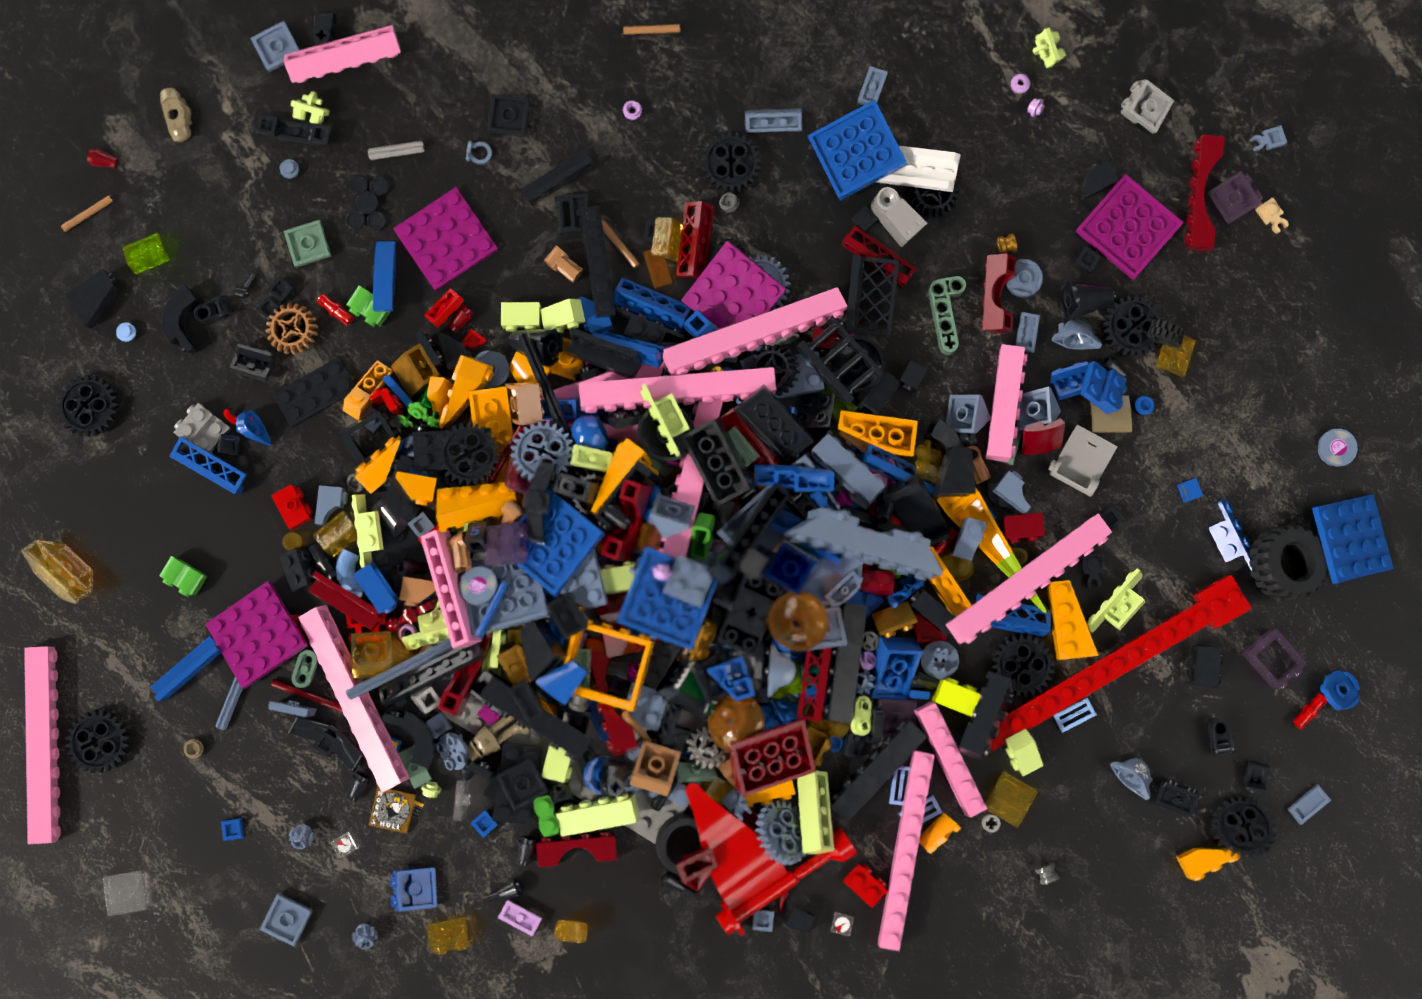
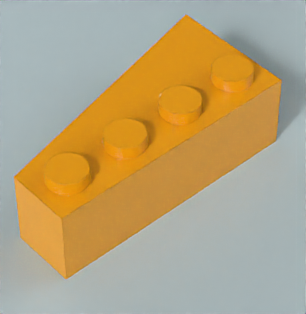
[436,481,518,533]
[1047,580,1098,660]

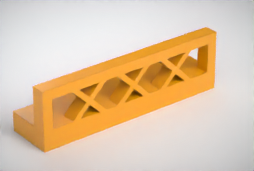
[927,546,972,617]

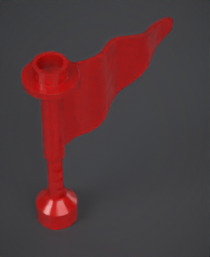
[685,782,857,936]

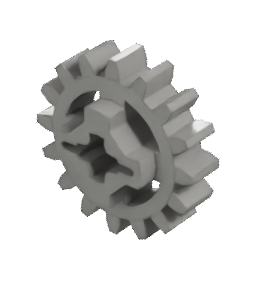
[686,726,729,769]

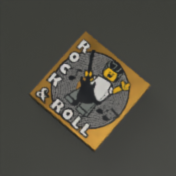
[369,786,416,834]

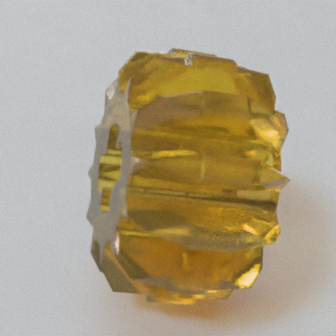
[555,920,588,943]

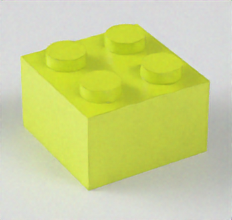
[931,677,980,716]

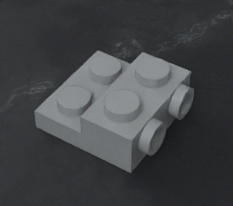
[1121,79,1174,133]
[173,403,231,457]

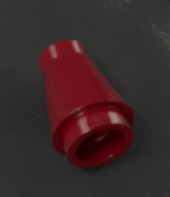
[87,148,118,169]
[447,304,474,333]

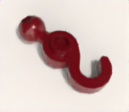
[386,599,438,632]

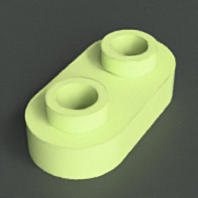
[851,696,872,735]

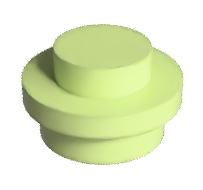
[421,781,441,798]

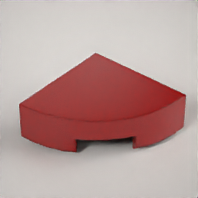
[461,329,488,348]

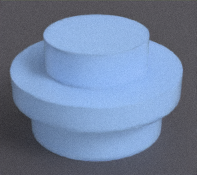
[116,323,136,342]

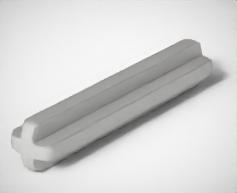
[368,141,424,160]

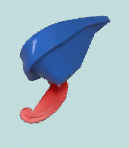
[224,409,272,446]

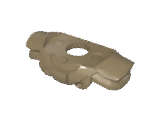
[160,88,192,142]

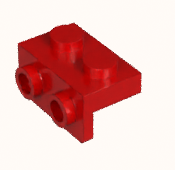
[369,388,404,417]

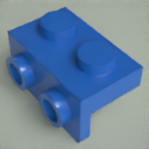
[1051,362,1089,400]

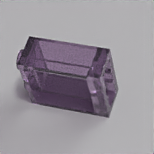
[1242,628,1307,689]

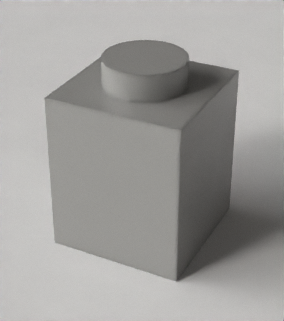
[410,686,441,714]

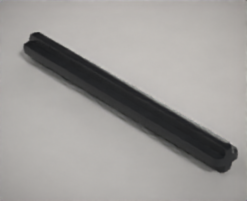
[518,332,571,438]

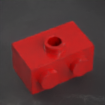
[271,484,314,531]

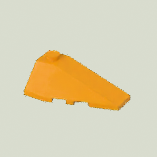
[439,355,494,429]
[838,411,918,457]
[592,438,653,514]

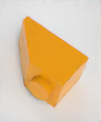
[395,472,437,506]

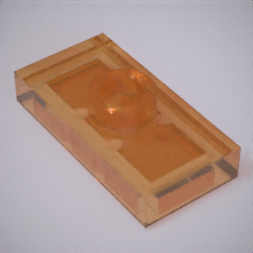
[643,247,672,289]

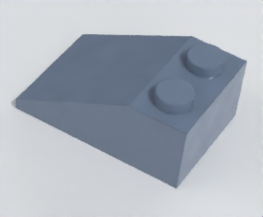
[764,351,824,399]

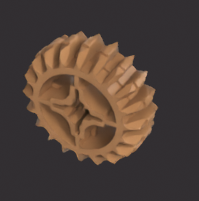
[266,303,318,355]

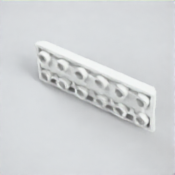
[876,146,960,192]

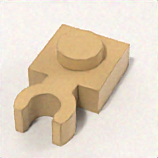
[1255,198,1289,234]

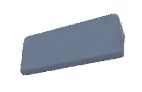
[745,109,802,133]

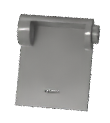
[1048,424,1118,497]

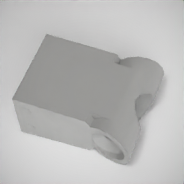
[870,187,927,248]

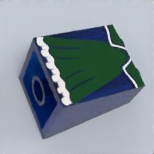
[765,538,825,595]

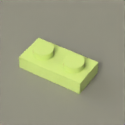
[570,444,613,473]

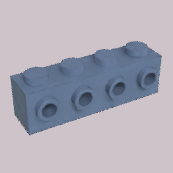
[811,434,885,507]

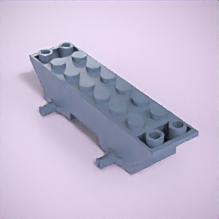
[783,508,943,580]

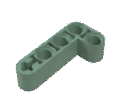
[928,276,966,355]

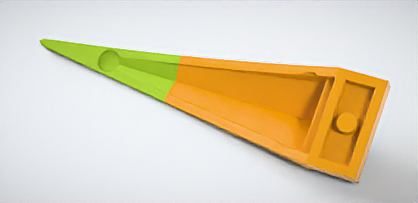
[936,487,1046,613]

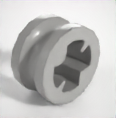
[982,814,1000,832]

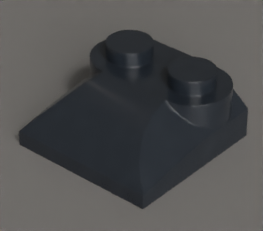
[369,492,423,538]

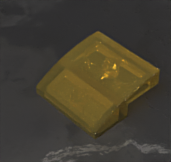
[985,771,1038,827]

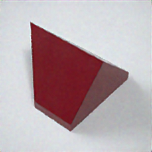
[913,612,947,643]
[676,848,718,892]

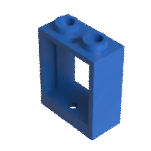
[353,561,399,614]

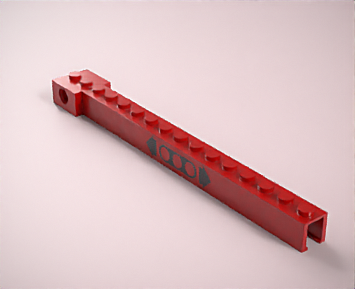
[990,575,1252,751]

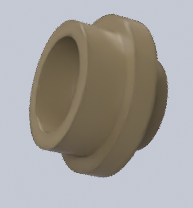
[184,739,204,759]

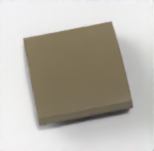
[1090,396,1132,433]

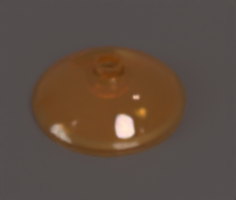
[769,592,828,651]
[708,694,764,752]

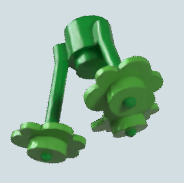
[396,388,440,429]

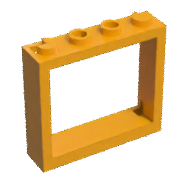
[564,619,655,711]

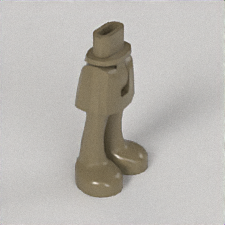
[467,716,532,761]

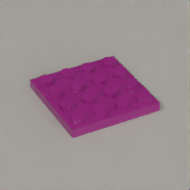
[1075,174,1183,280]
[393,187,498,291]
[681,241,787,329]
[206,581,308,689]

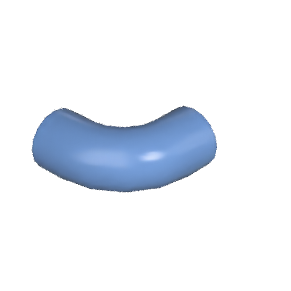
[336,549,365,599]

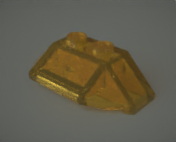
[22,539,93,604]

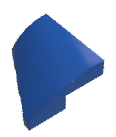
[885,574,924,608]
[707,655,755,701]
[535,660,589,705]

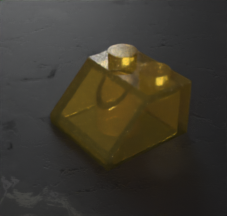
[351,631,392,679]

